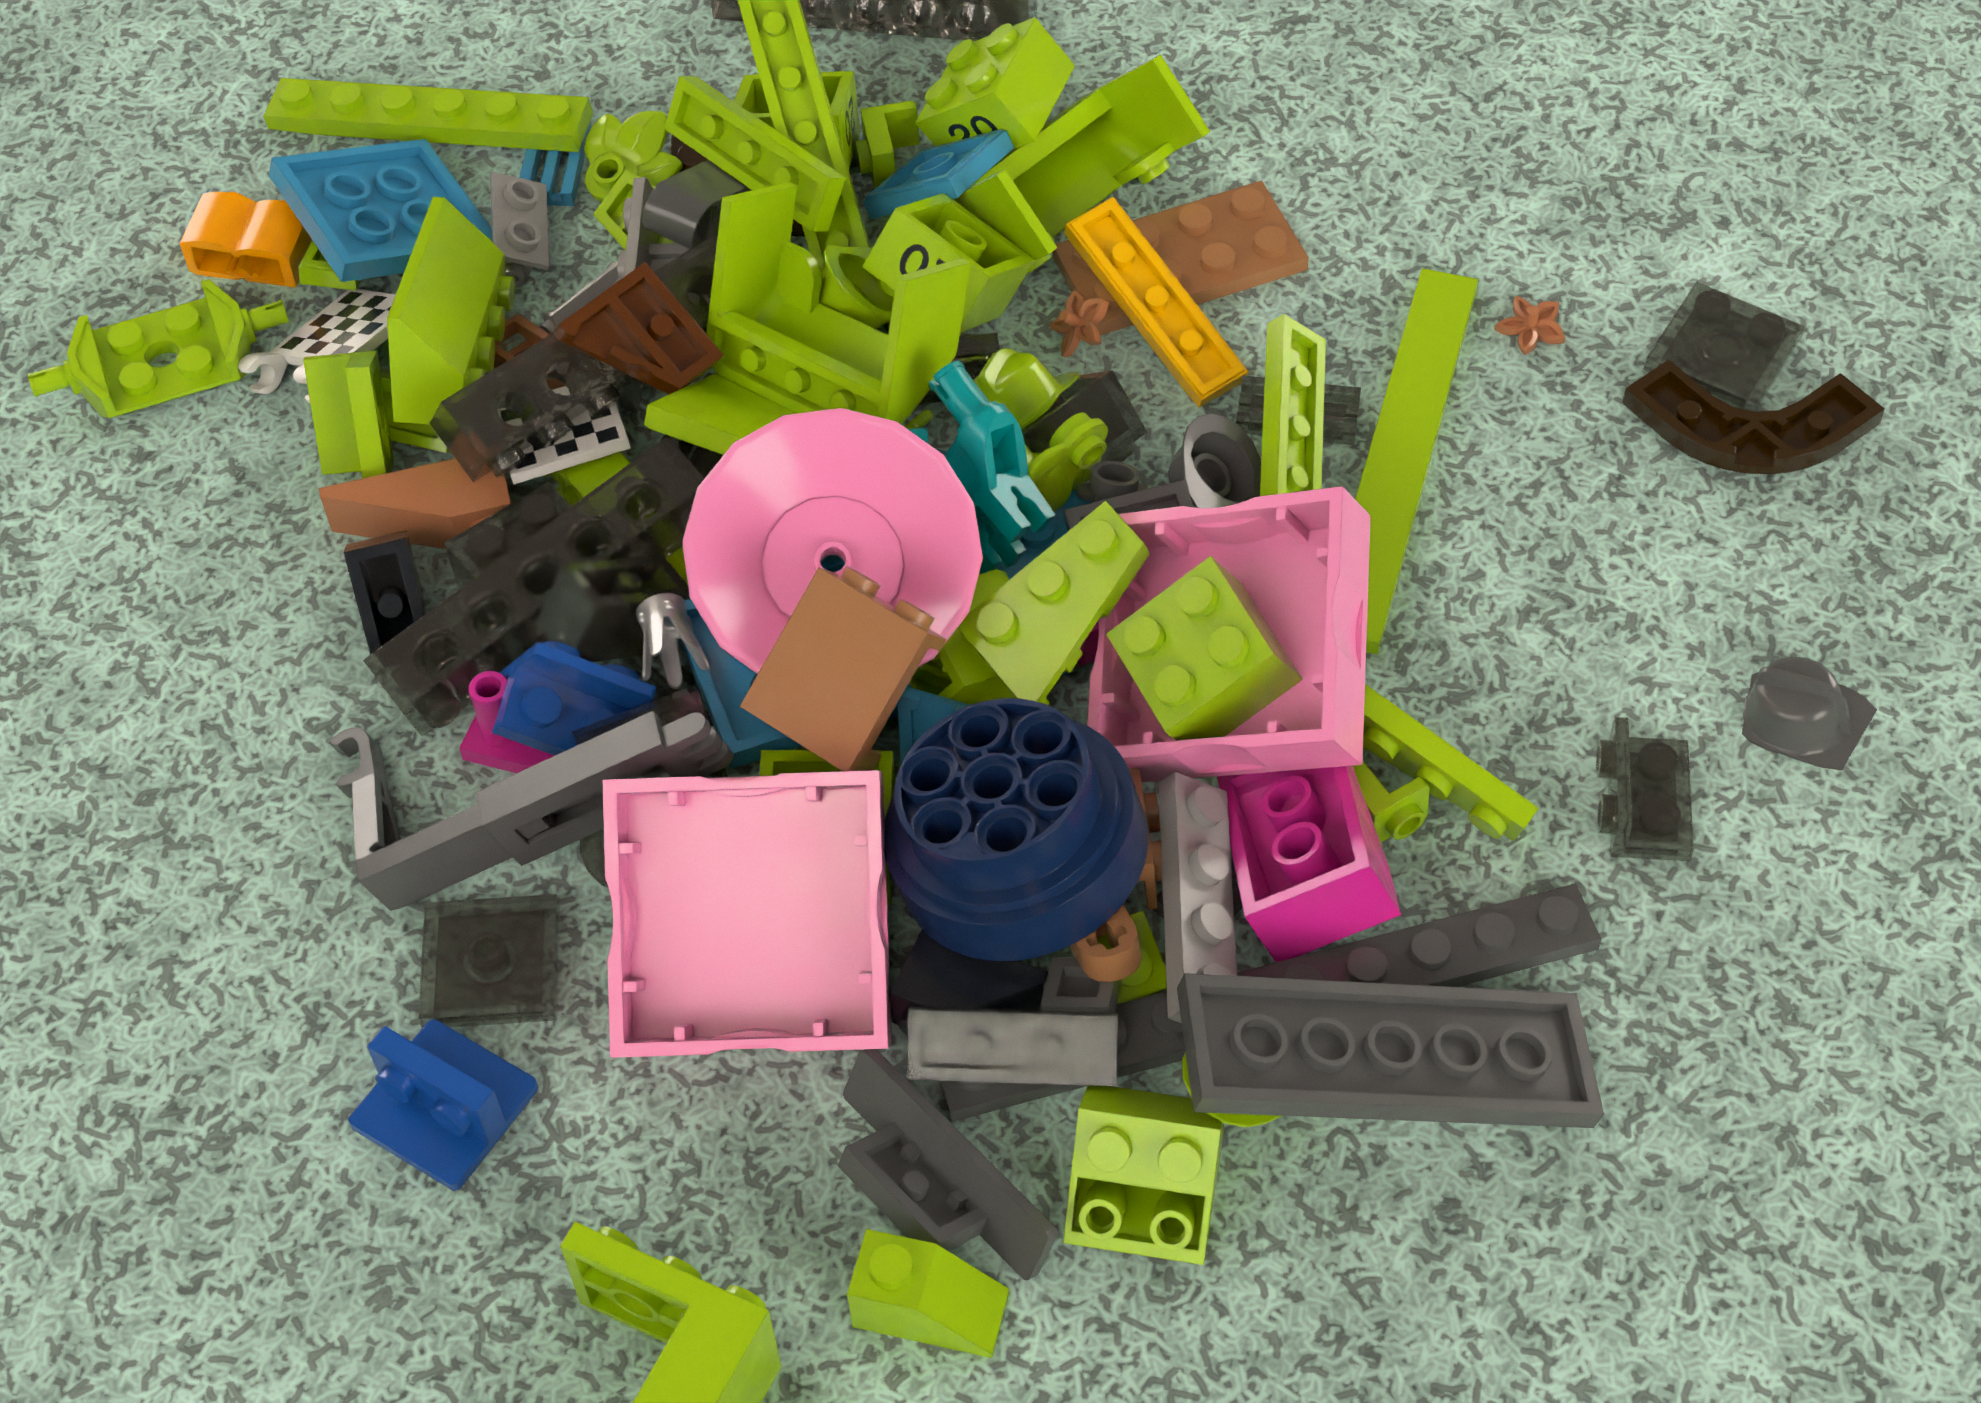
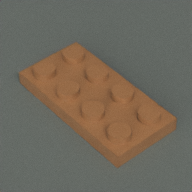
[1053,180,1309,335]

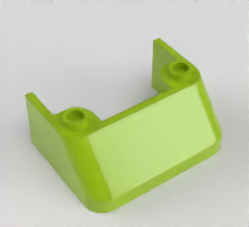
[953,54,1211,274]
[706,182,971,425]

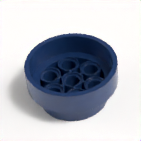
[885,698,1149,961]

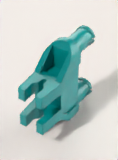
[928,361,1055,574]

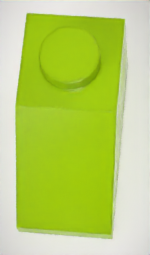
[847,1229,1009,1358]

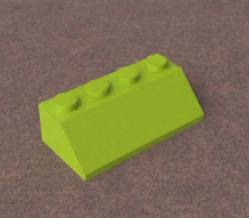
[387,197,515,428]

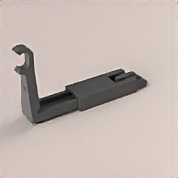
[329,711,733,911]

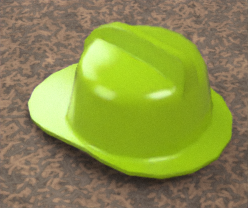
[819,245,894,329]
[974,348,1080,429]

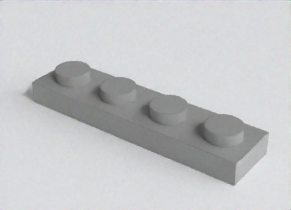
[1159,771,1237,1023]

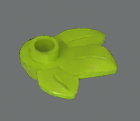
[584,111,683,202]
[1028,412,1108,512]

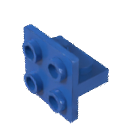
[492,641,656,756]
[348,1019,539,1191]

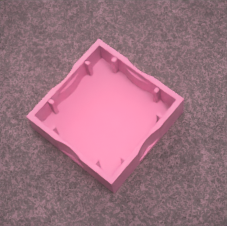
[1087,486,1370,782]
[602,770,892,1058]

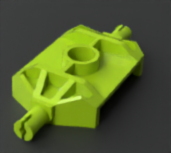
[27,279,290,418]

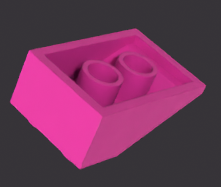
[1217,765,1401,962]

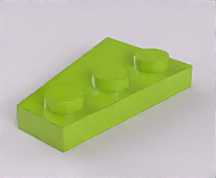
[958,501,1150,705]

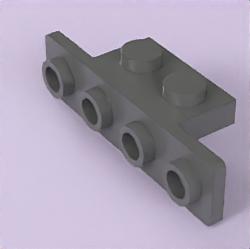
[838,1049,1058,1281]

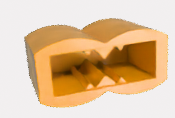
[180,192,312,287]

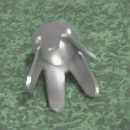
[636,593,710,689]

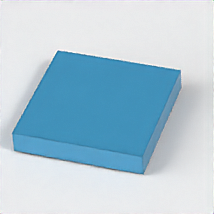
[863,129,1014,219]

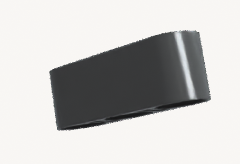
[642,160,751,252]

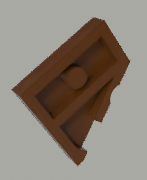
[553,262,724,394]

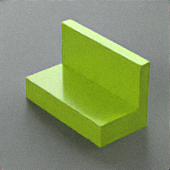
[303,351,394,478]

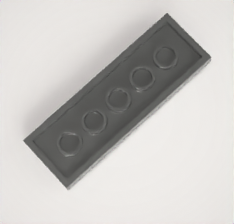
[1177,973,1604,1128]

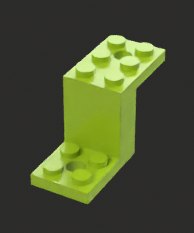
[560,1221,782,1403]

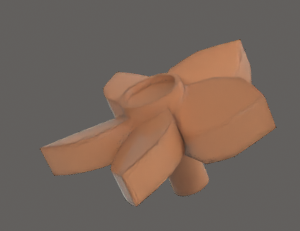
[1049,290,1109,357]
[1494,295,1565,355]

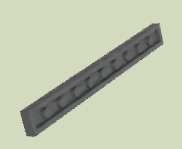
[932,883,1601,1122]

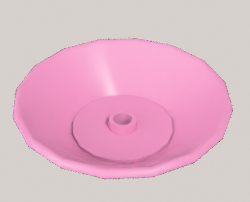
[682,408,983,674]

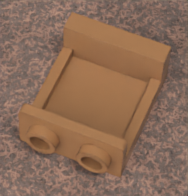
[740,566,947,771]

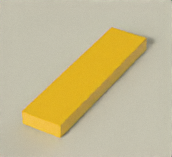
[1064,197,1249,407]

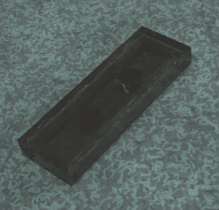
[907,1007,1119,1086]

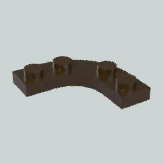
[1622,360,1885,474]

